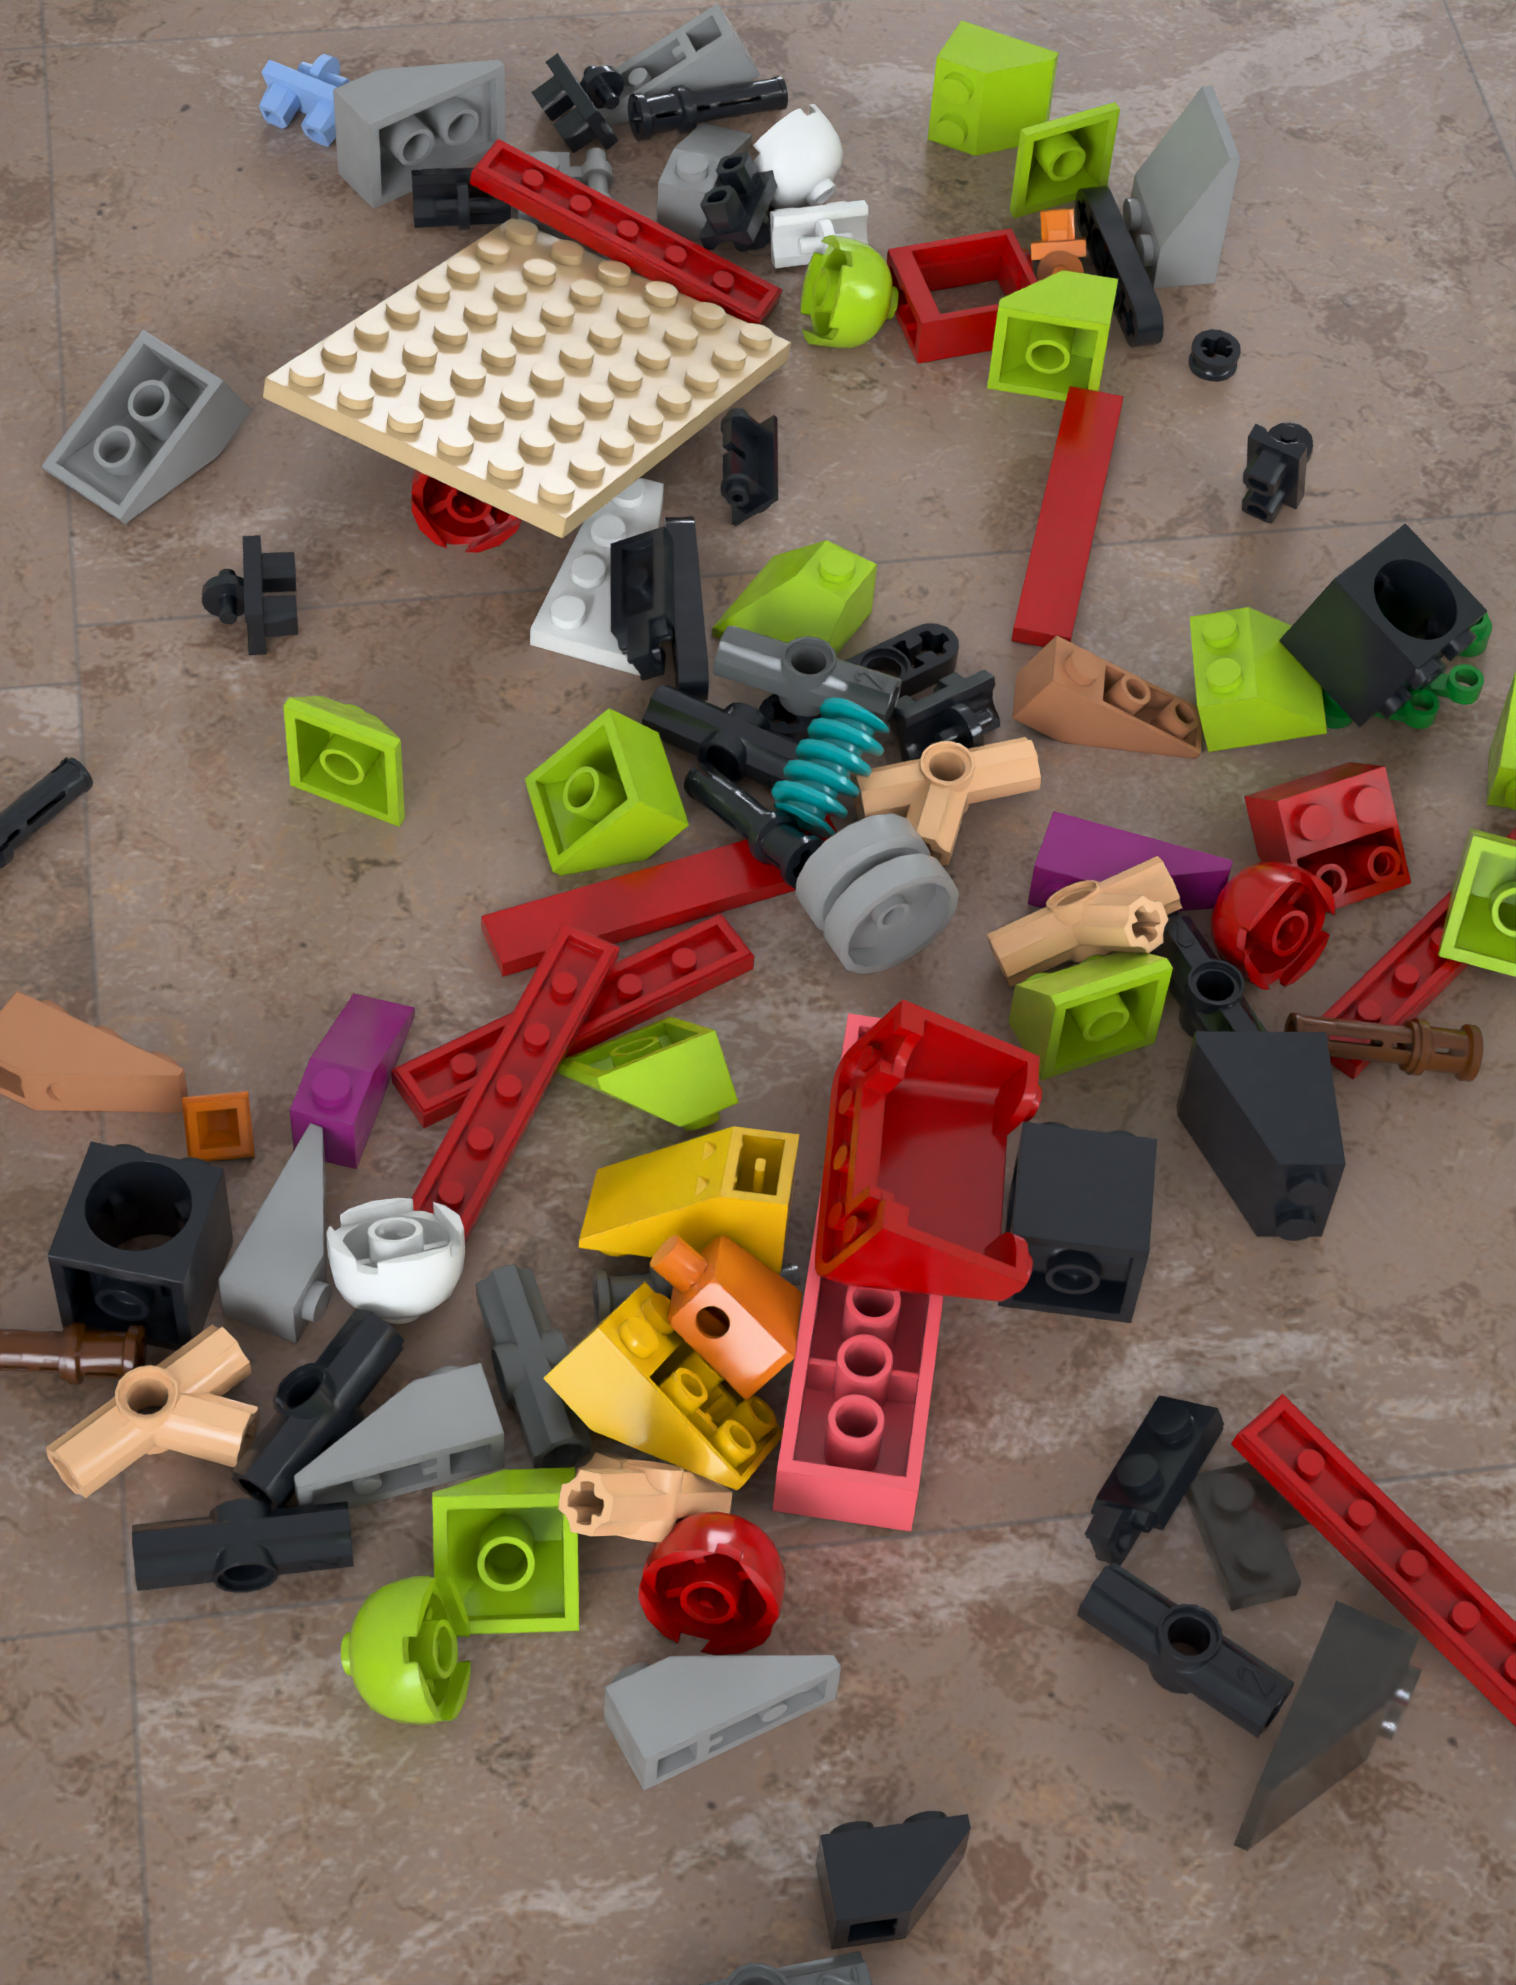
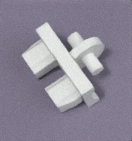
[770,200,868,268]

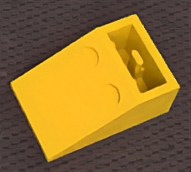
[578,1126,800,1273]
[543,1282,783,1491]

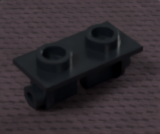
[720,408,778,527]

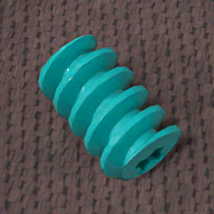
[771,697,890,839]

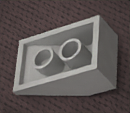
[333,60,506,209]
[1123,86,1240,288]
[41,330,252,524]

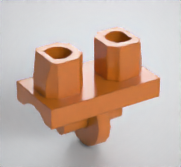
[1031,208,1087,281]

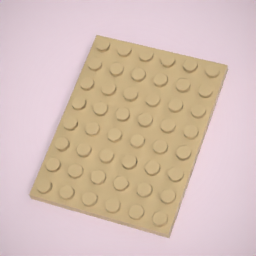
[263,218,791,539]

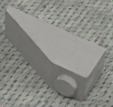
[598,3,760,126]
[657,123,753,242]
[218,1123,332,1344]
[294,1363,505,1509]
[604,1655,841,1791]

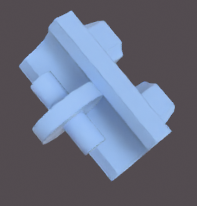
[259,54,350,147]

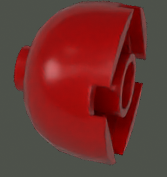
[411,470,522,553]
[1210,861,1336,990]
[638,1511,786,1655]

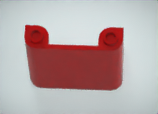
[815,999,1042,1302]

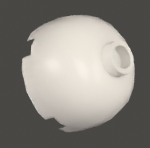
[753,104,843,209]
[326,1198,465,1324]

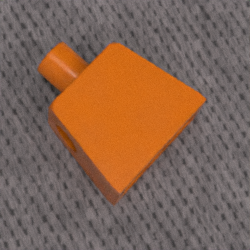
[650,1235,802,1400]

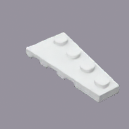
[530,478,664,676]

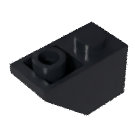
[816,1811,971,1950]

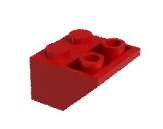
[1244,762,1411,912]

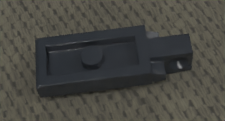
[610,526,675,681]
[1085,1395,1224,1566]

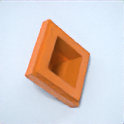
[182,1091,255,1161]

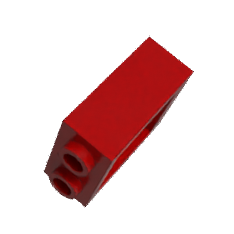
[886,228,1038,364]

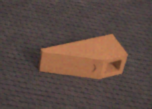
[1012,636,1202,759]
[0,991,188,1113]

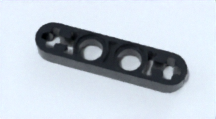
[1075,186,1164,348]
[664,516,709,701]
[759,623,959,742]

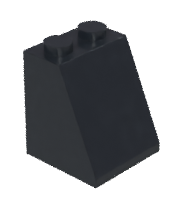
[1176,1031,1346,1241]

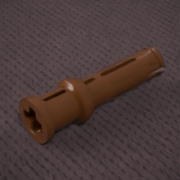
[1284,1012,1483,1082]
[0,1322,147,1384]

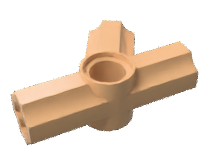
[850,737,1041,865]
[986,856,1182,987]
[46,1324,260,1499]
[559,1452,732,1542]

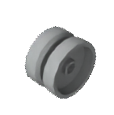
[795,813,959,974]

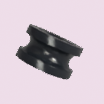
[1188,329,1241,382]

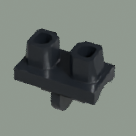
[531,53,624,154]
[699,153,778,252]
[411,167,511,230]
[1242,422,1313,524]
[201,535,298,655]
[890,670,1000,762]

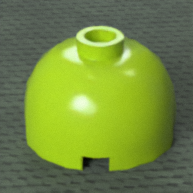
[800,235,898,348]
[341,1575,471,1725]

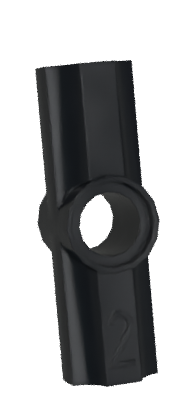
[642,684,799,788]
[1150,911,1268,1038]
[231,1308,404,1509]
[132,1499,354,1593]
[1077,1561,1294,1738]

